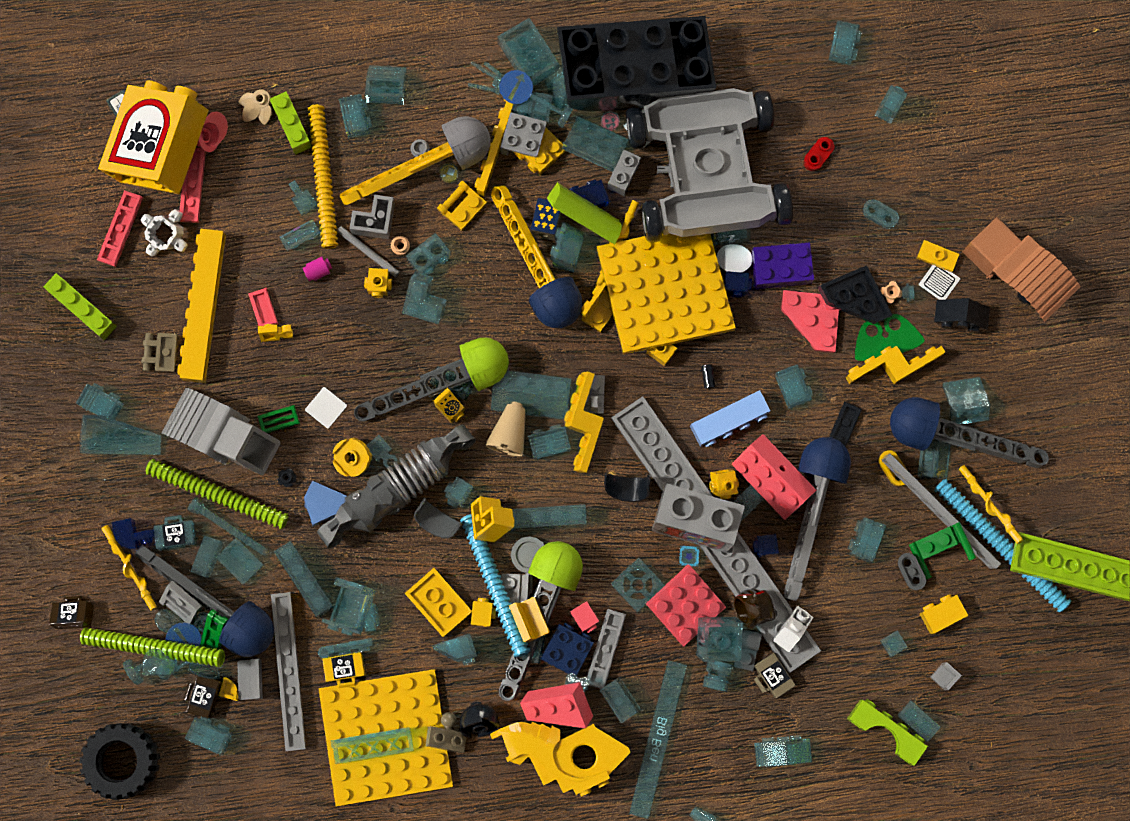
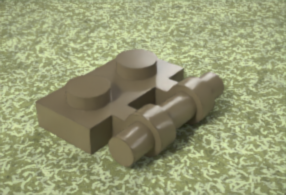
[141,333,178,373]

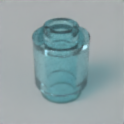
[359,603,380,632]

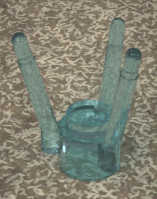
[468,61,504,95]

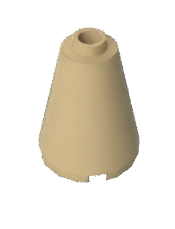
[486,402,526,457]

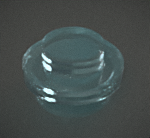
[902,283,915,302]

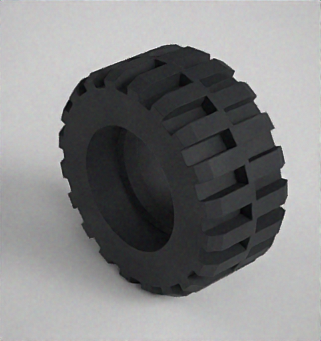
[79,723,160,800]

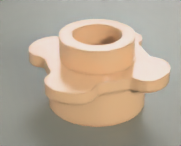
[880,281,903,304]

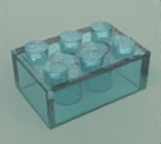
[497,18,559,86]

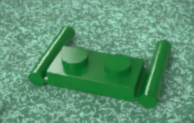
[909,522,976,579]

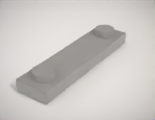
[585,609,626,690]

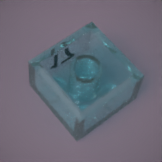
[696,617,743,662]

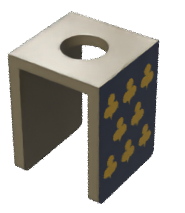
[531,198,561,241]

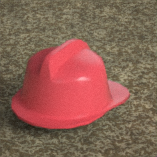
[197,111,228,152]

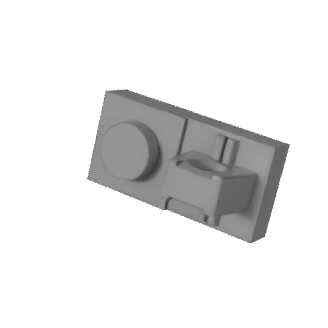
[584,375,605,414]

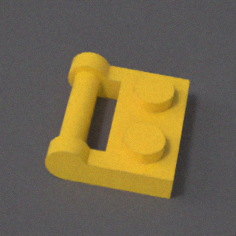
[437,181,487,231]

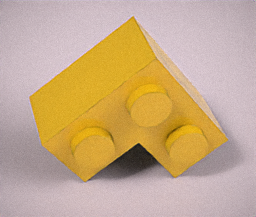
[471,496,515,542]

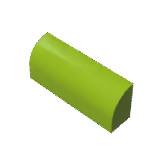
[547,182,622,245]

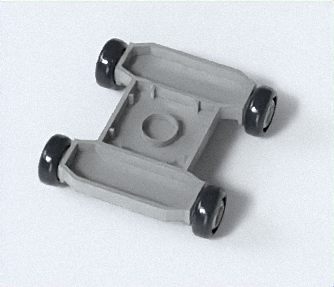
[626,88,793,243]

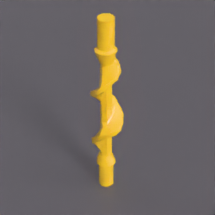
[595,200,639,287]
[959,465,1023,544]
[101,525,157,611]

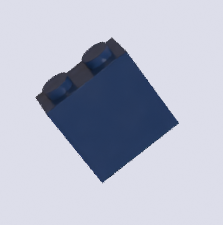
[541,623,594,678]

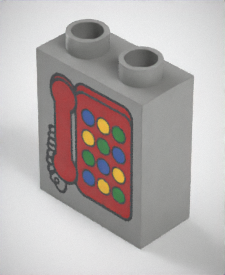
[652,483,745,553]

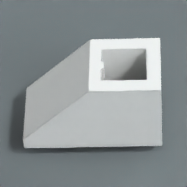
[773,606,813,652]

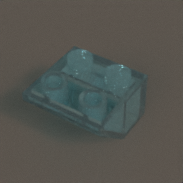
[365,65,407,104]
[550,222,585,273]

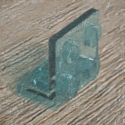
[943,377,990,424]

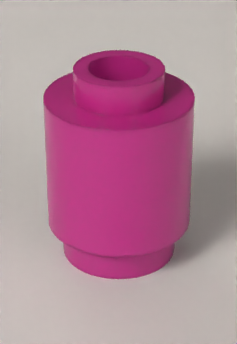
[303,256,332,281]

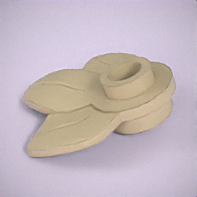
[239,89,272,125]

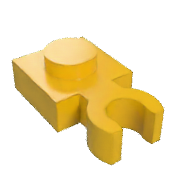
[258,324,293,342]

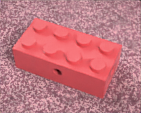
[732,434,817,520]

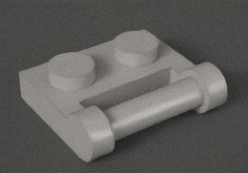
[159,581,202,624]

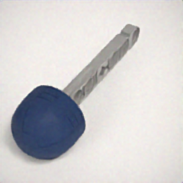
[784,437,851,601]

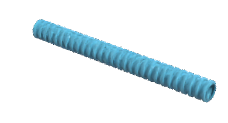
[934,479,1071,612]

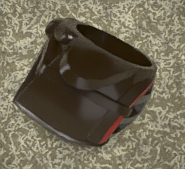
[734,589,776,629]

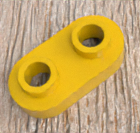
[878,450,908,487]

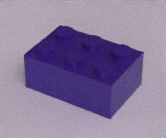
[751,243,814,289]

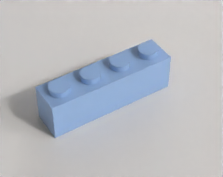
[690,390,770,448]

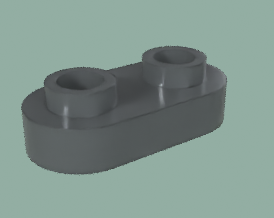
[898,553,926,590]

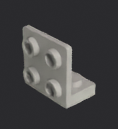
[500,112,546,158]

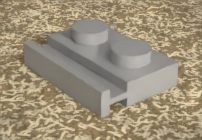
[501,574,531,604]

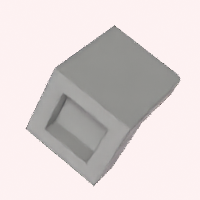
[930,662,962,690]

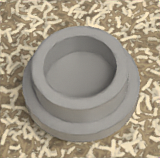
[411,139,429,157]

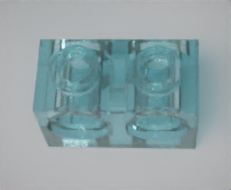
[406,233,451,277]

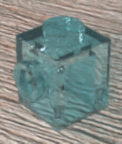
[444,477,474,508]

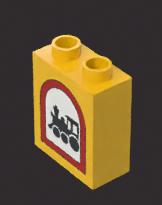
[98,81,209,194]

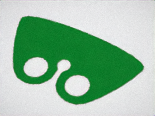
[855,314,925,361]

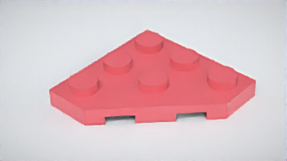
[781,290,839,353]

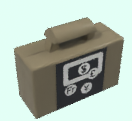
[754,653,796,698]

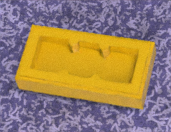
[916,240,959,273]

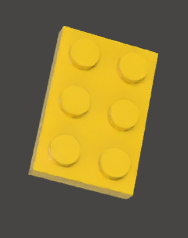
[405,568,472,638]

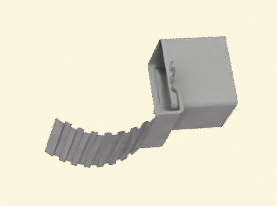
[162,388,280,475]

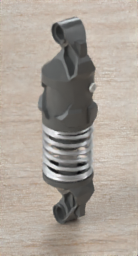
[317,424,476,549]

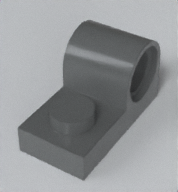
[733,629,762,671]

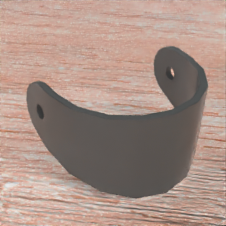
[414,498,462,539]

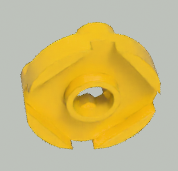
[333,437,372,477]

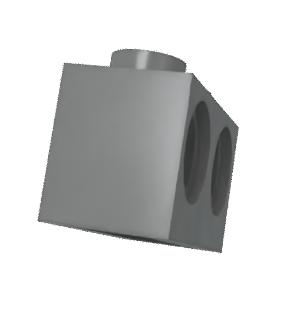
[607,150,641,196]

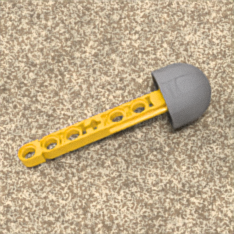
[340,116,490,205]

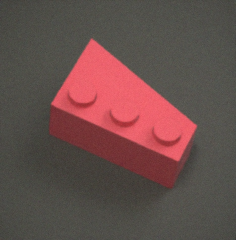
[520,682,593,728]

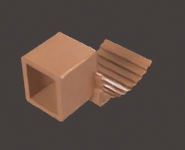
[962,217,1081,322]

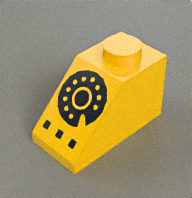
[434,388,465,423]

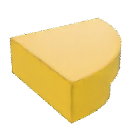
[218,677,239,701]

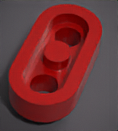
[803,137,834,171]

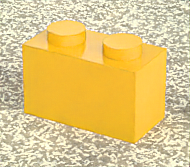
[919,594,968,634]

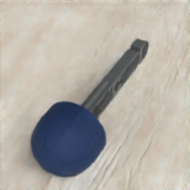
[890,397,1049,468]
[135,546,274,657]

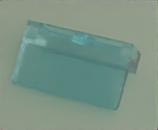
[918,439,951,480]
[190,535,223,579]
[600,677,641,723]

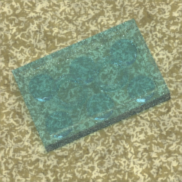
[562,117,629,172]

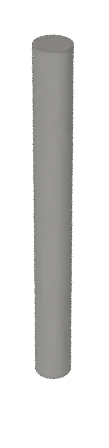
[337,226,400,278]

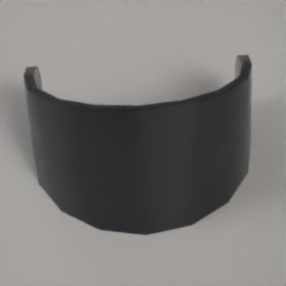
[604,473,651,502]

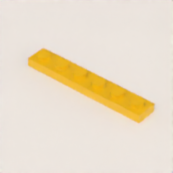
[475,86,518,197]

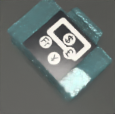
[154,515,197,551]

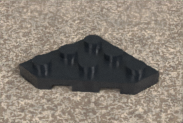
[817,265,893,324]

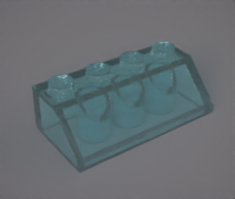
[491,370,571,419]

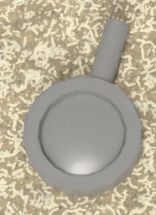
[511,536,544,594]

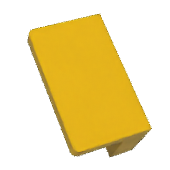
[509,597,550,642]

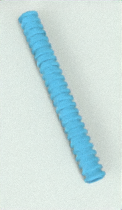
[460,514,530,657]

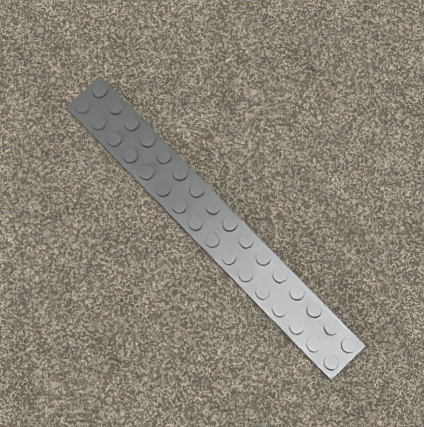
[611,397,821,673]

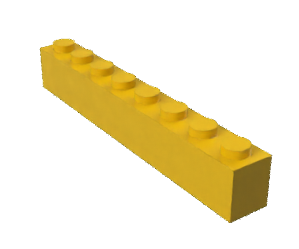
[177,229,226,383]

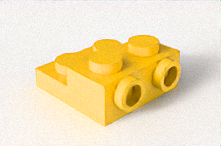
[514,128,567,175]

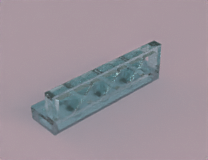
[330,727,414,764]

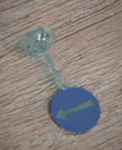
[499,70,573,128]
[123,623,201,685]

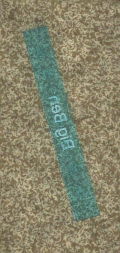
[629,660,687,819]

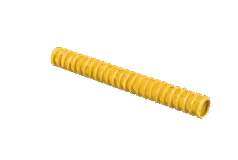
[308,104,338,249]

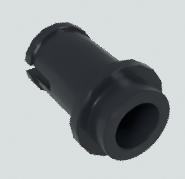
[700,364,716,389]

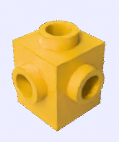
[364,268,392,298]
[709,469,739,499]

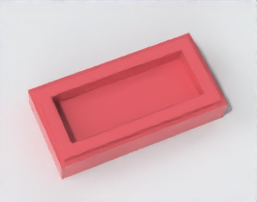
[248,288,279,326]

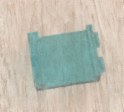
[322,577,376,636]

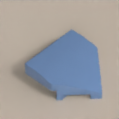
[304,481,346,526]

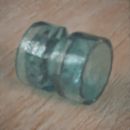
[702,659,733,692]

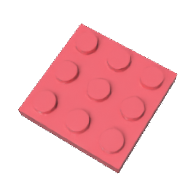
[646,564,726,647]

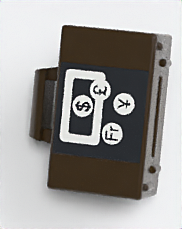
[49,596,94,629]
[184,674,223,719]

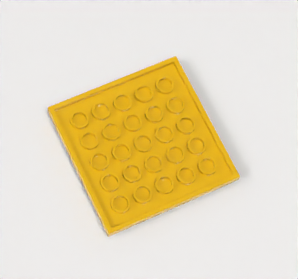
[597,233,736,355]
[319,669,453,806]

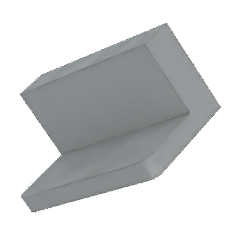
[237,659,263,700]

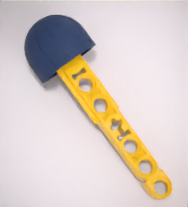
[491,186,582,328]

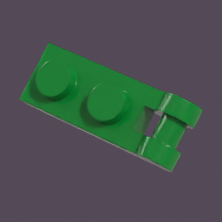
[200,609,229,650]

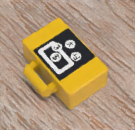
[322,652,366,688]

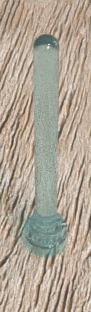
[187,497,269,556]

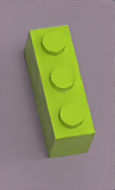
[270,91,312,155]

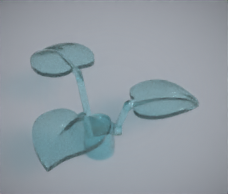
[142,609,220,679]

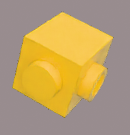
[646,344,677,366]
[471,598,496,627]

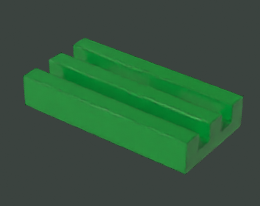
[257,405,300,434]

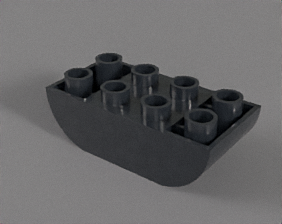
[557,16,716,111]

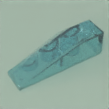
[79,415,161,455]

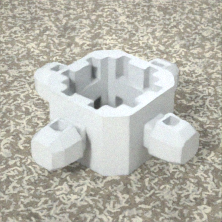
[141,209,188,256]

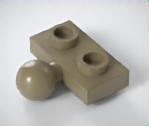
[425,712,466,753]

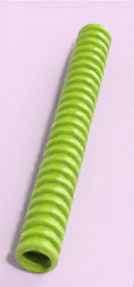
[146,459,289,530]
[80,627,225,667]

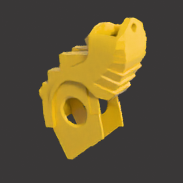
[490,722,630,797]

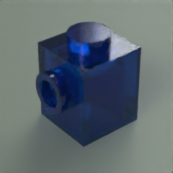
[724,271,752,298]
[753,534,779,557]

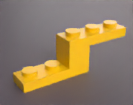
[846,346,945,384]
[564,371,604,473]

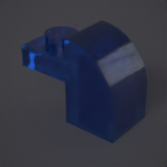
[111,518,158,550]

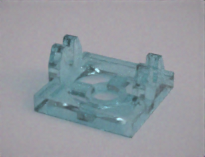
[611,558,665,612]

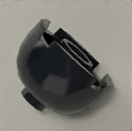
[460,702,500,737]

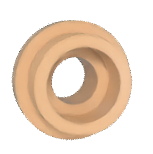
[391,236,410,255]

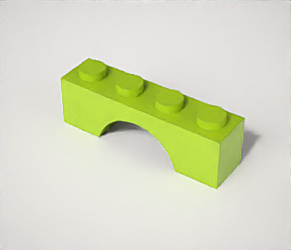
[43,273,117,340]
[847,699,928,766]

